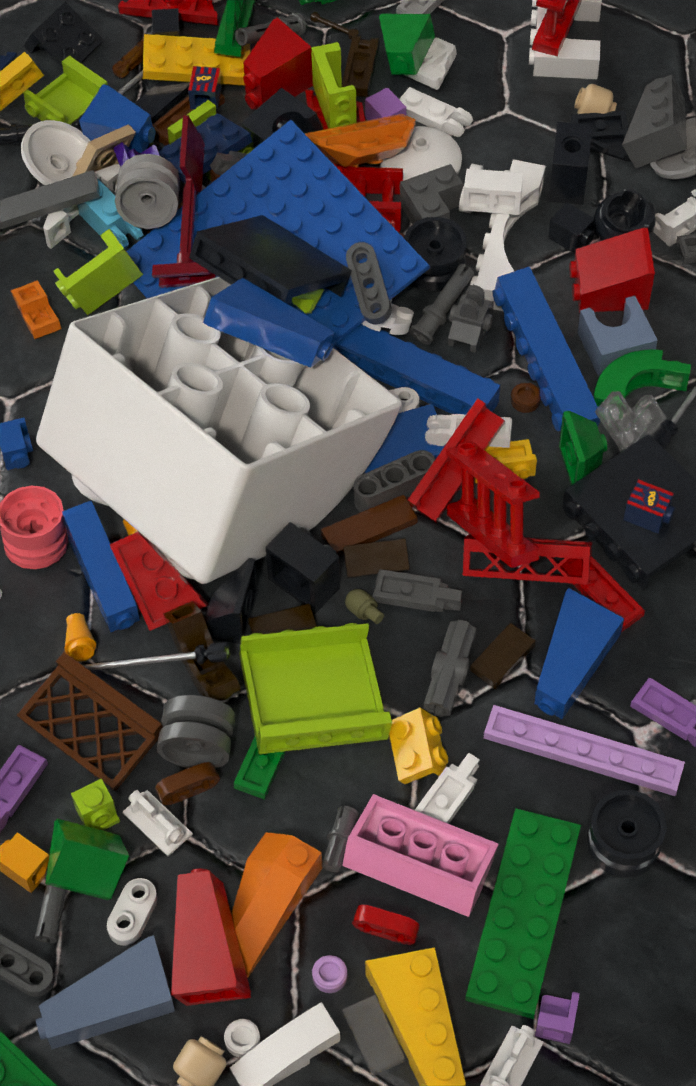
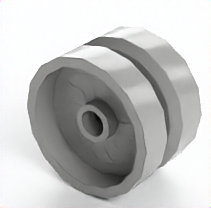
[115,154,180,229]

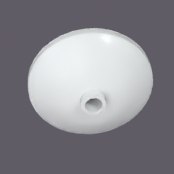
[21,120,90,185]
[380,126,462,181]

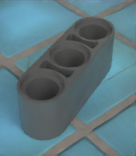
[354,450,435,512]

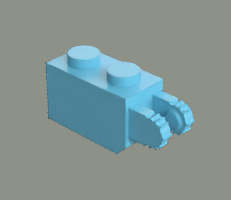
[77,178,144,249]

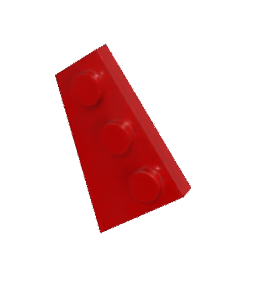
[109,531,208,631]

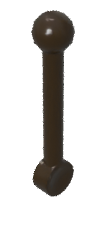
[310,12,359,40]

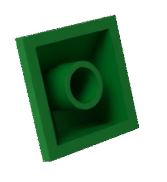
[559,411,607,485]

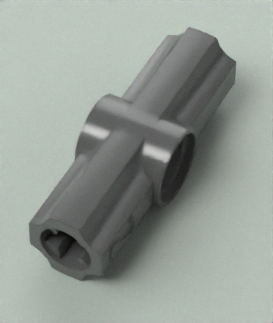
[423,619,477,717]

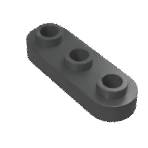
[346,242,392,324]
[0,934,55,997]

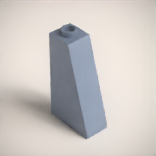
[36,935,175,1049]

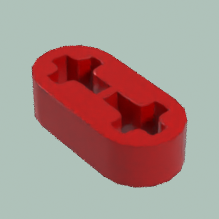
[352,905,420,945]

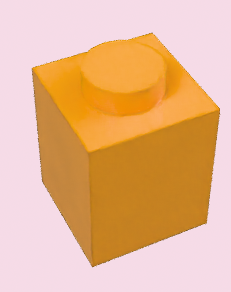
[0,832,49,893]

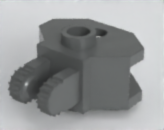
[448,284,494,353]

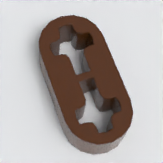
[155,762,220,805]

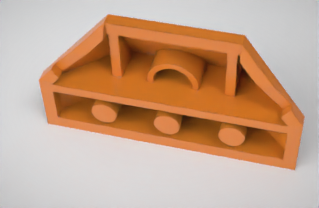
[305,114,416,167]

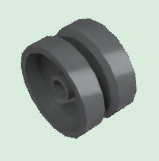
[157,695,235,768]

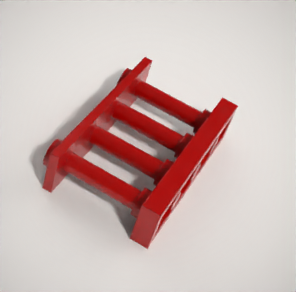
[532,0,582,57]
[336,166,403,232]
[446,442,540,568]

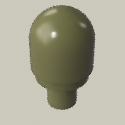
[345,589,384,624]

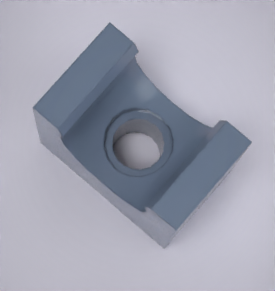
[577,296,658,377]

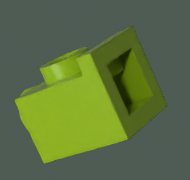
[71,779,120,830]

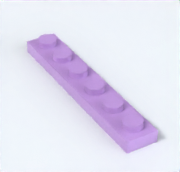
[483,705,685,796]

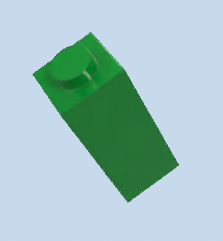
[379,14,435,75]

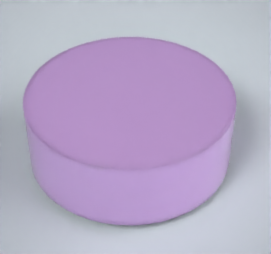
[312,955,347,993]

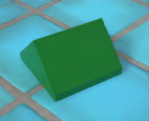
[45,818,129,900]

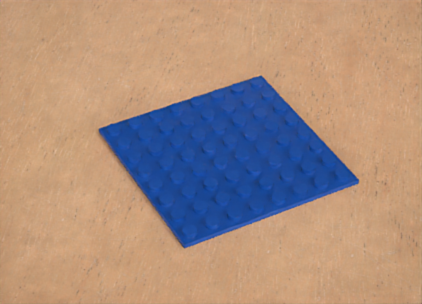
[126,120,430,346]

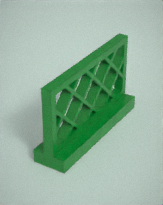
[214,0,256,57]

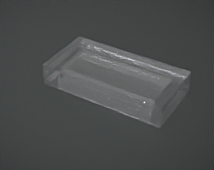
[343,995,405,1076]

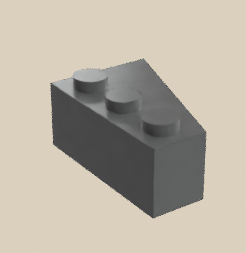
[622,74,687,168]

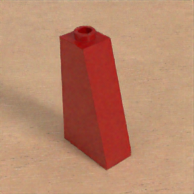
[171,868,251,1006]

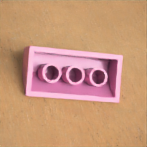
[342,794,499,917]

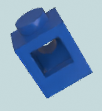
[0,418,33,470]

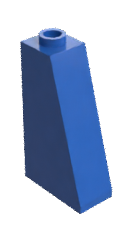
[203,278,335,368]
[62,501,140,632]
[534,588,624,719]

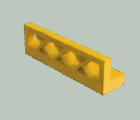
[0,52,44,111]

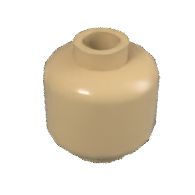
[574,84,617,114]
[173,1036,226,1086]

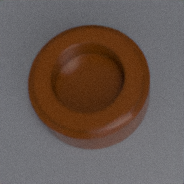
[511,383,541,413]

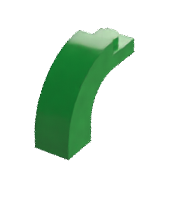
[594,349,691,420]

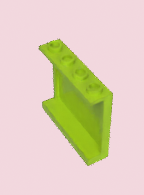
[239,623,392,754]

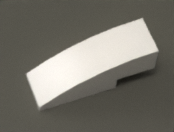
[230,1002,340,1086]

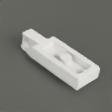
[415,753,480,824]

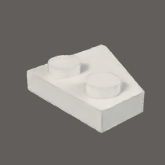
[405,37,457,90]

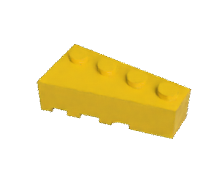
[365,947,466,1086]

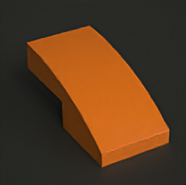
[11,280,61,339]

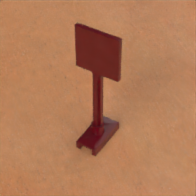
[152,115,217,288]

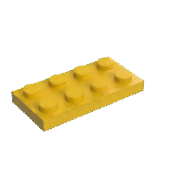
[143,34,250,85]

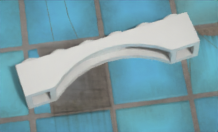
[470,159,546,311]

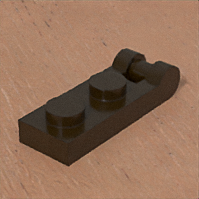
[342,36,380,97]

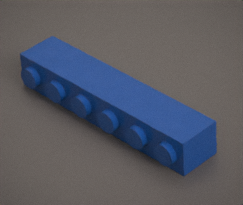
[492,266,602,431]
[333,324,500,415]

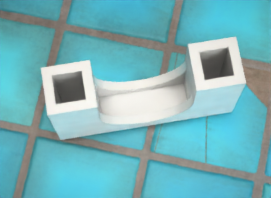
[529,0,602,79]

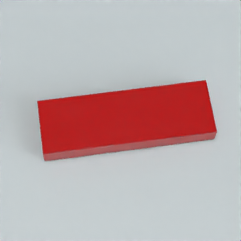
[561,556,645,632]

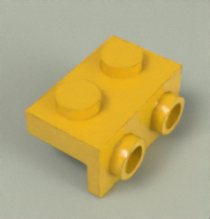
[474,439,537,484]
[389,708,448,784]

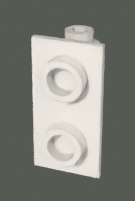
[123,790,193,856]
[480,1025,544,1086]

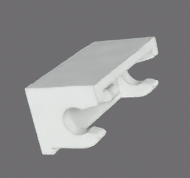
[463,169,523,215]
[653,189,696,247]

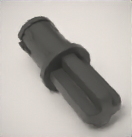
[322,806,359,873]

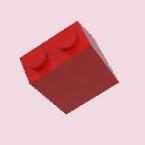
[243,17,313,110]
[569,228,655,313]

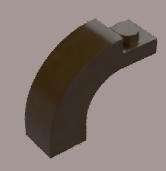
[163,601,241,701]

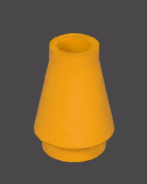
[64,613,96,662]

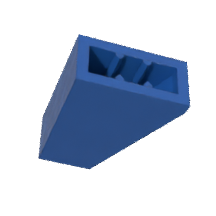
[79,84,155,153]

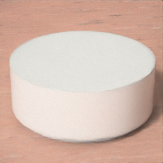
[224,1019,260,1058]

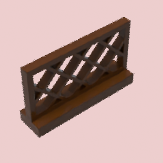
[16,652,163,792]

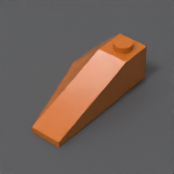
[231,832,323,978]

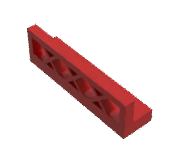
[408,398,505,523]
[463,534,593,584]

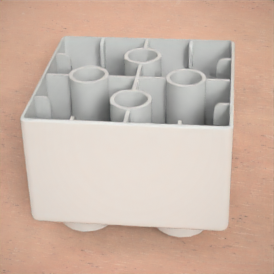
[36,277,402,584]

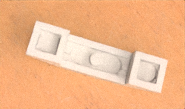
[43,164,121,249]

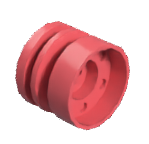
[0,485,69,570]

